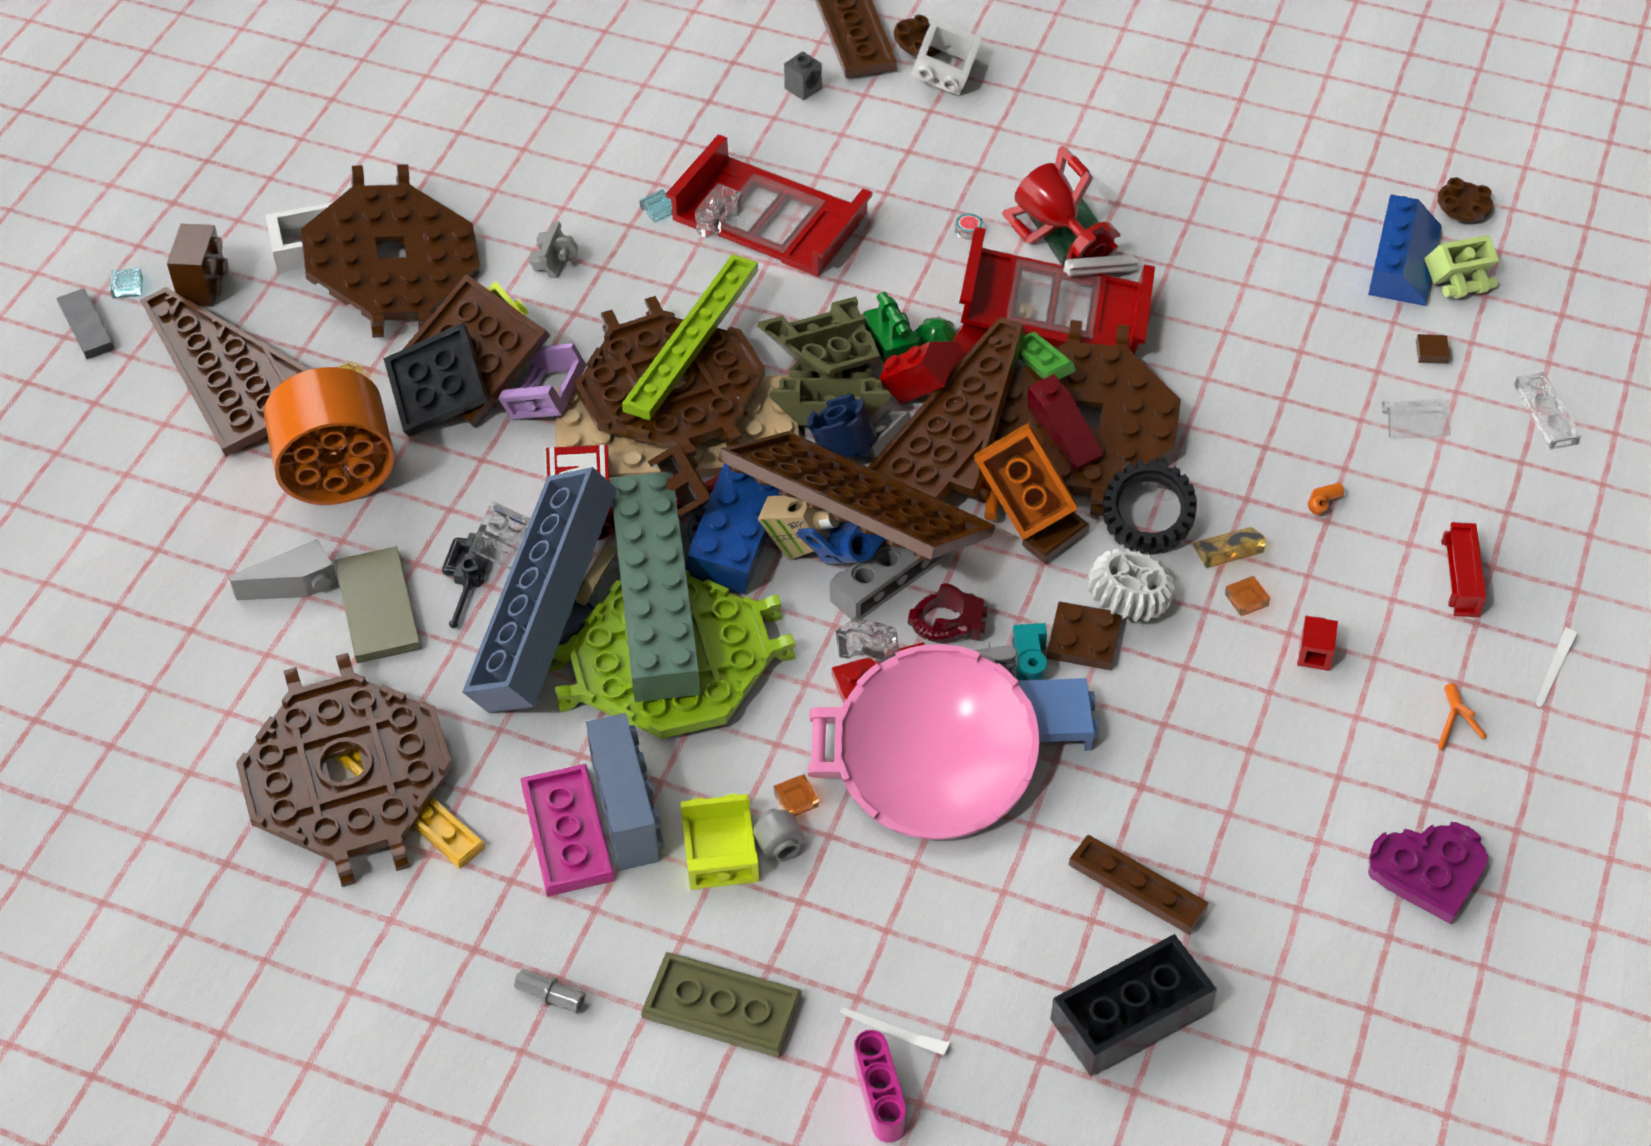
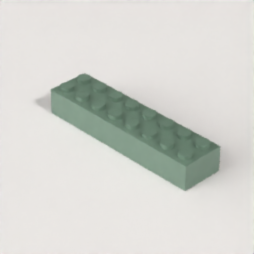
[610,471,701,702]

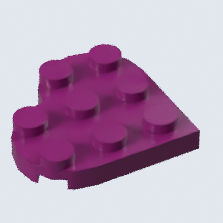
[1368,822,1488,924]

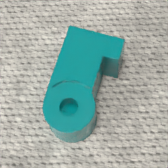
[1012,623,1047,681]

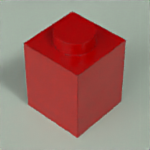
[1297,615,1338,671]

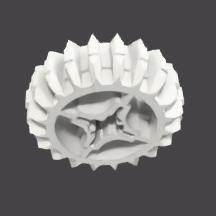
[1088,548,1175,622]

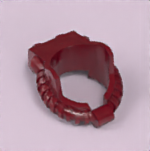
[907,583,988,644]

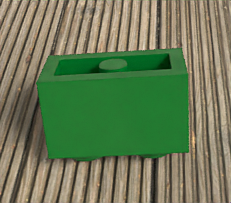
[863,291,921,366]

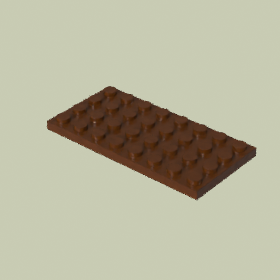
[718,431,995,561]

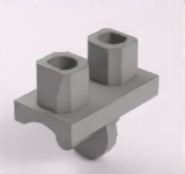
[528,221,578,278]

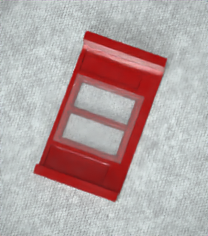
[666,134,872,277]
[959,227,1156,354]

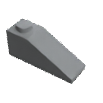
[228,539,337,600]

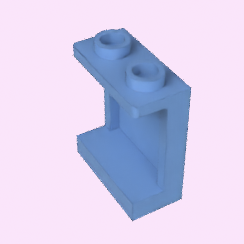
[1018,678,1099,751]

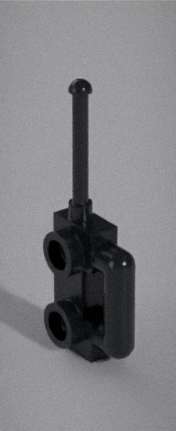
[442,533,495,628]

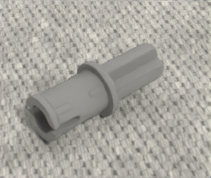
[514,969,586,1014]

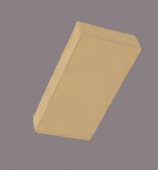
[575,544,617,606]

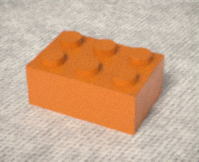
[974,422,1078,540]

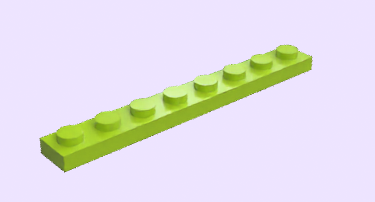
[622,254,758,421]

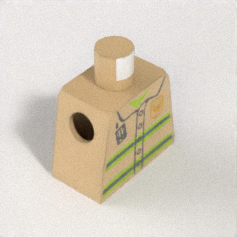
[758,495,840,560]

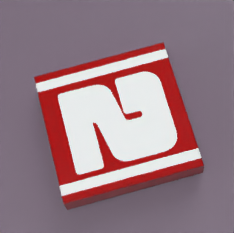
[546,444,610,482]

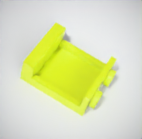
[680,794,759,890]

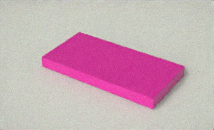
[520,764,615,897]

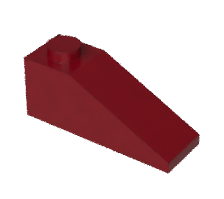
[1028,374,1104,471]

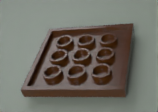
[402,274,551,427]

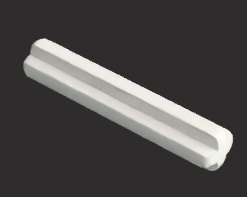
[1063,255,1138,276]

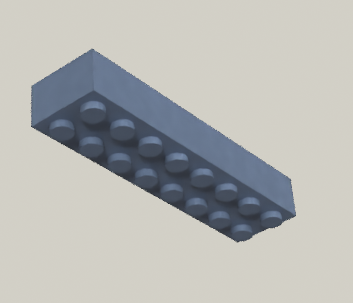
[462,467,617,713]

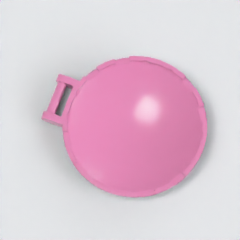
[808,644,1039,840]

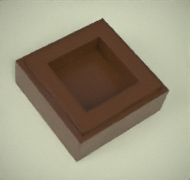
[1416,334,1450,363]

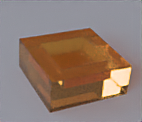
[1225,575,1270,617]
[773,774,819,817]

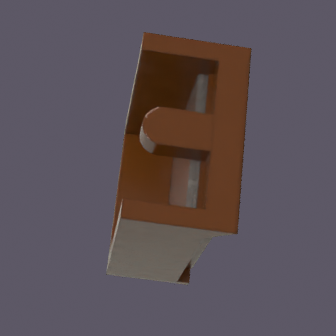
[648,443,711,516]

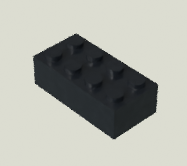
[1050,934,1217,1076]

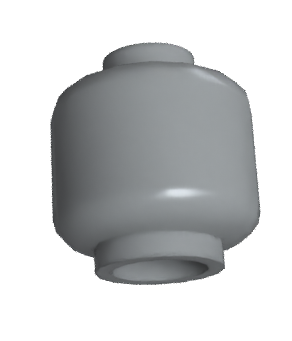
[753,809,804,861]

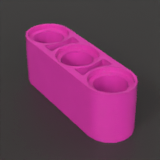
[854,1030,906,1143]

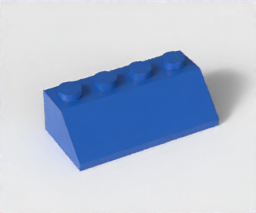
[1368,194,1442,306]

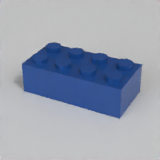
[685,463,783,595]

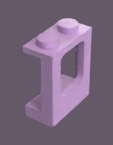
[498,343,587,420]

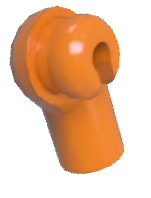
[1307,482,1344,515]

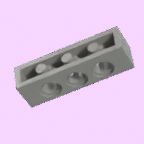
[830,539,949,623]

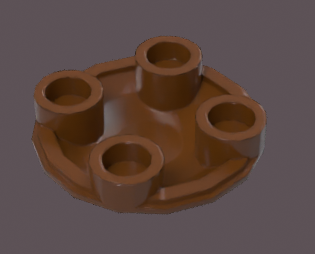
[893,14,941,57]
[1438,177,1493,222]

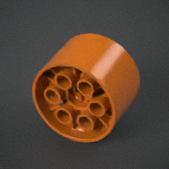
[264,367,395,505]

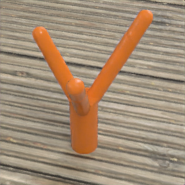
[1438,683,1487,750]

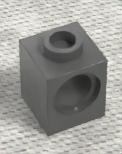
[784,51,822,101]

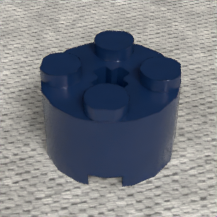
[807,394,877,457]

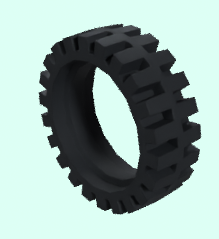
[1103,459,1197,555]

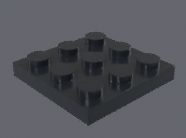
[383,323,489,437]

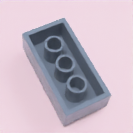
[586,713,664,871]

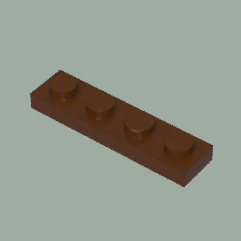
[1069,834,1209,935]

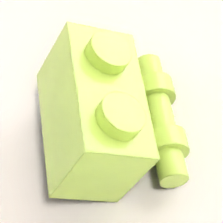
[1424,235,1499,298]

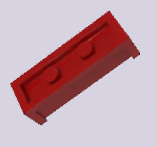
[1441,522,1486,617]

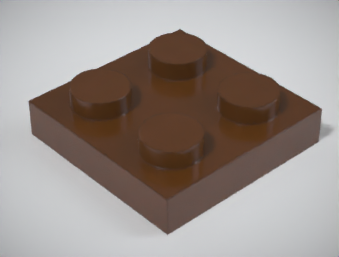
[1046,601,1122,670]

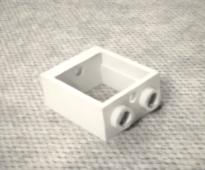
[910,17,982,96]
[265,202,332,273]

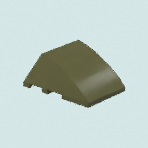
[757,296,880,374]
[769,362,891,426]

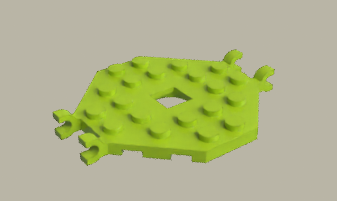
[549,570,795,739]

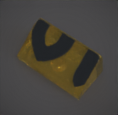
[1193,527,1266,568]

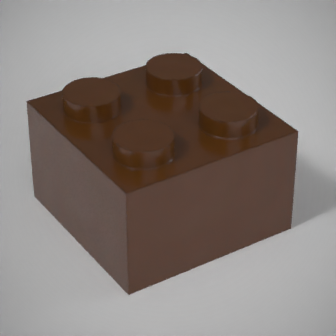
[167,223,228,307]

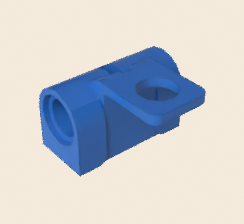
[796,522,885,565]

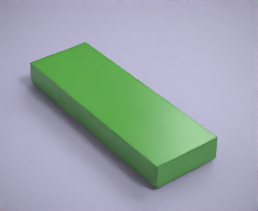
[1018,332,1076,379]

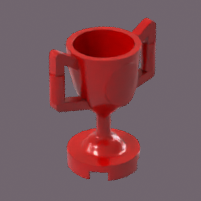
[1002,146,1121,260]

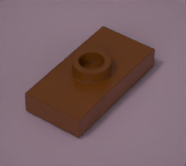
[1022,512,1089,564]

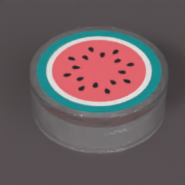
[955,213,983,240]

